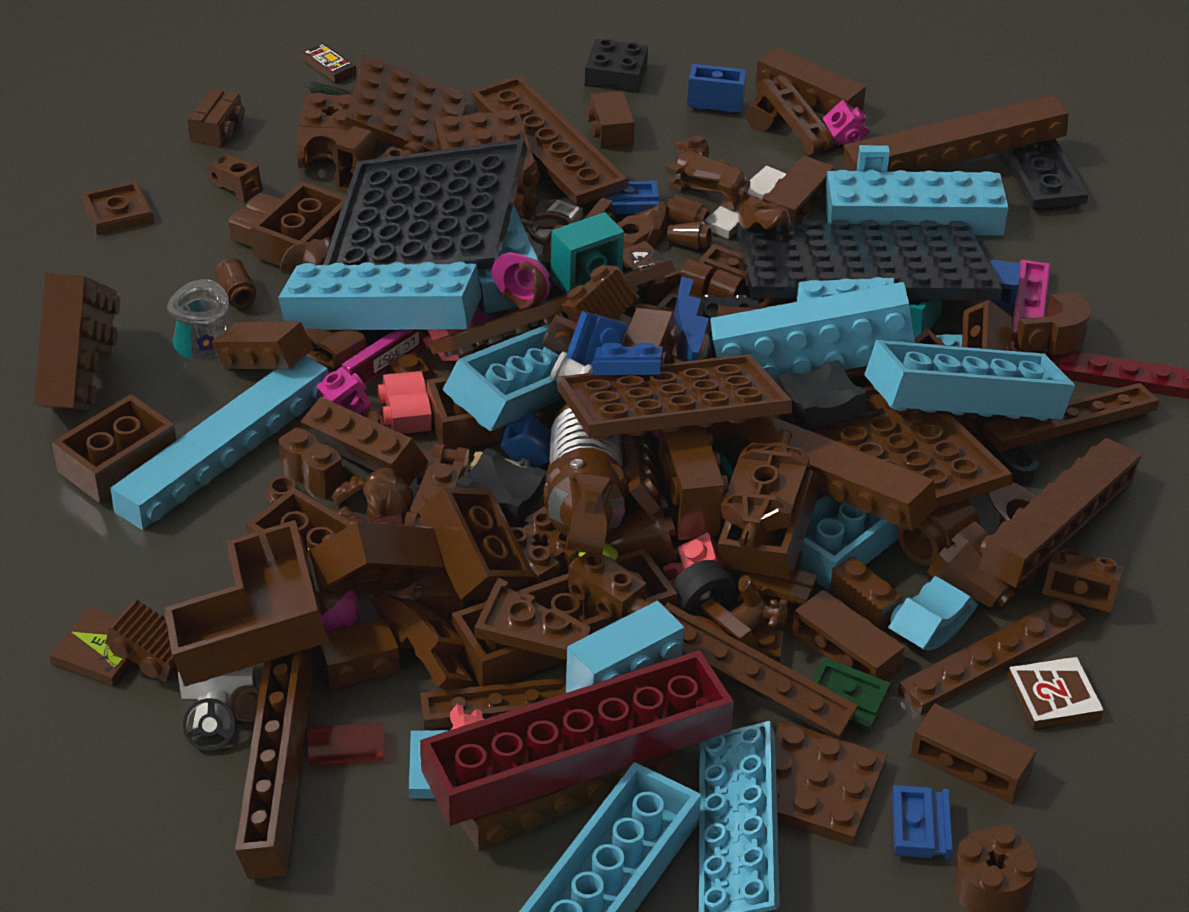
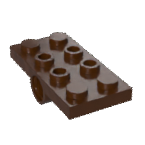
[658,244,750,309]

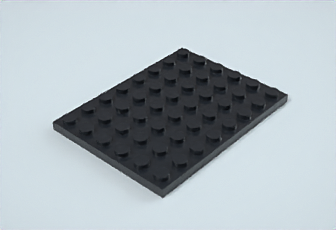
[736,219,1002,300]

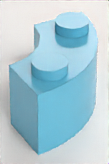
[888,576,978,651]

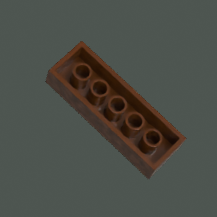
[452,548,677,686]

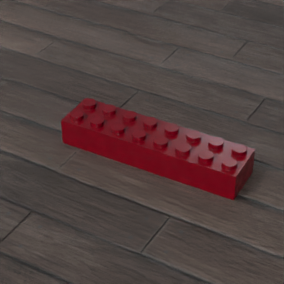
[420,650,734,826]

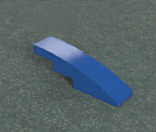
[674,277,709,361]

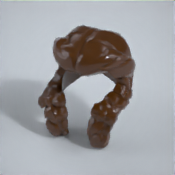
[332,468,414,525]

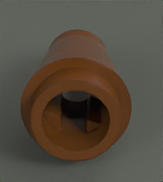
[667,221,712,251]

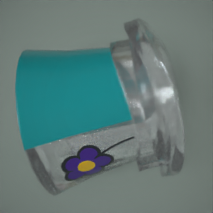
[167,279,229,360]

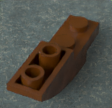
[369,592,472,690]

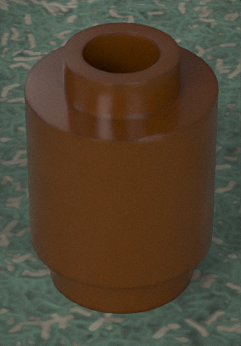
[666,194,710,224]

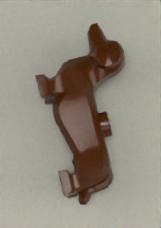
[665,135,751,211]

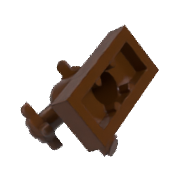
[700,575,788,653]

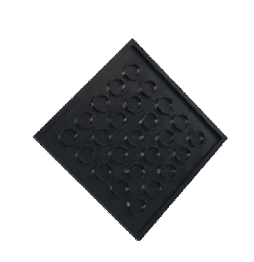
[323,139,528,269]

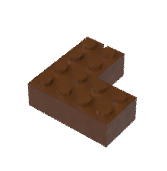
[34,273,120,412]
[164,520,329,687]

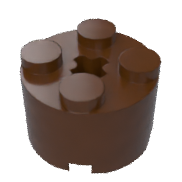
[954,825,1037,912]

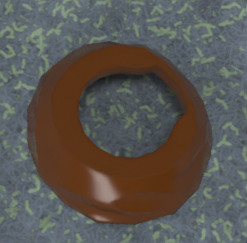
[526,211,573,246]

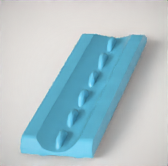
[699,721,780,912]

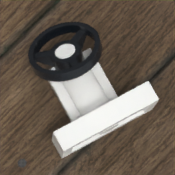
[178,666,256,751]

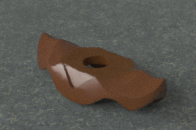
[737,192,792,233]
[617,201,668,249]

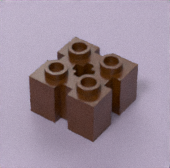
[510,507,579,590]

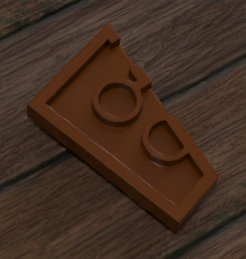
[474,577,591,660]

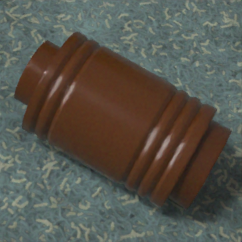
[214,257,257,309]

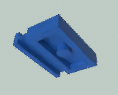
[600,181,660,214]
[567,311,628,366]
[592,342,663,375]
[892,785,952,859]

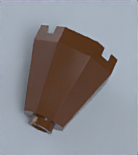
[927,521,1016,609]

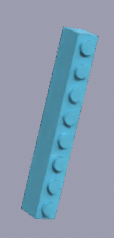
[111,356,328,530]

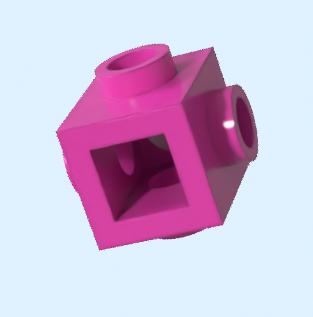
[823,100,871,146]
[316,367,372,414]

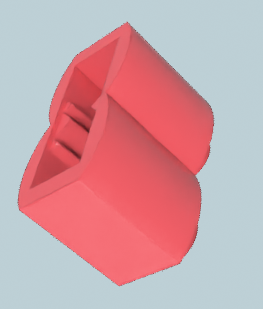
[378,371,432,434]

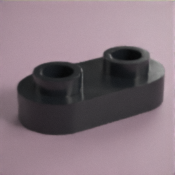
[985,439,1039,482]

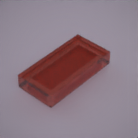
[308,722,385,765]

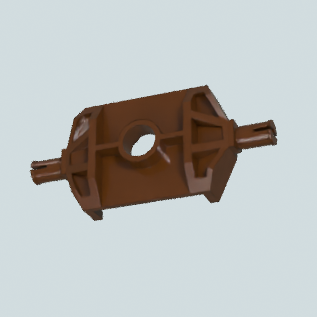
[721,429,811,549]

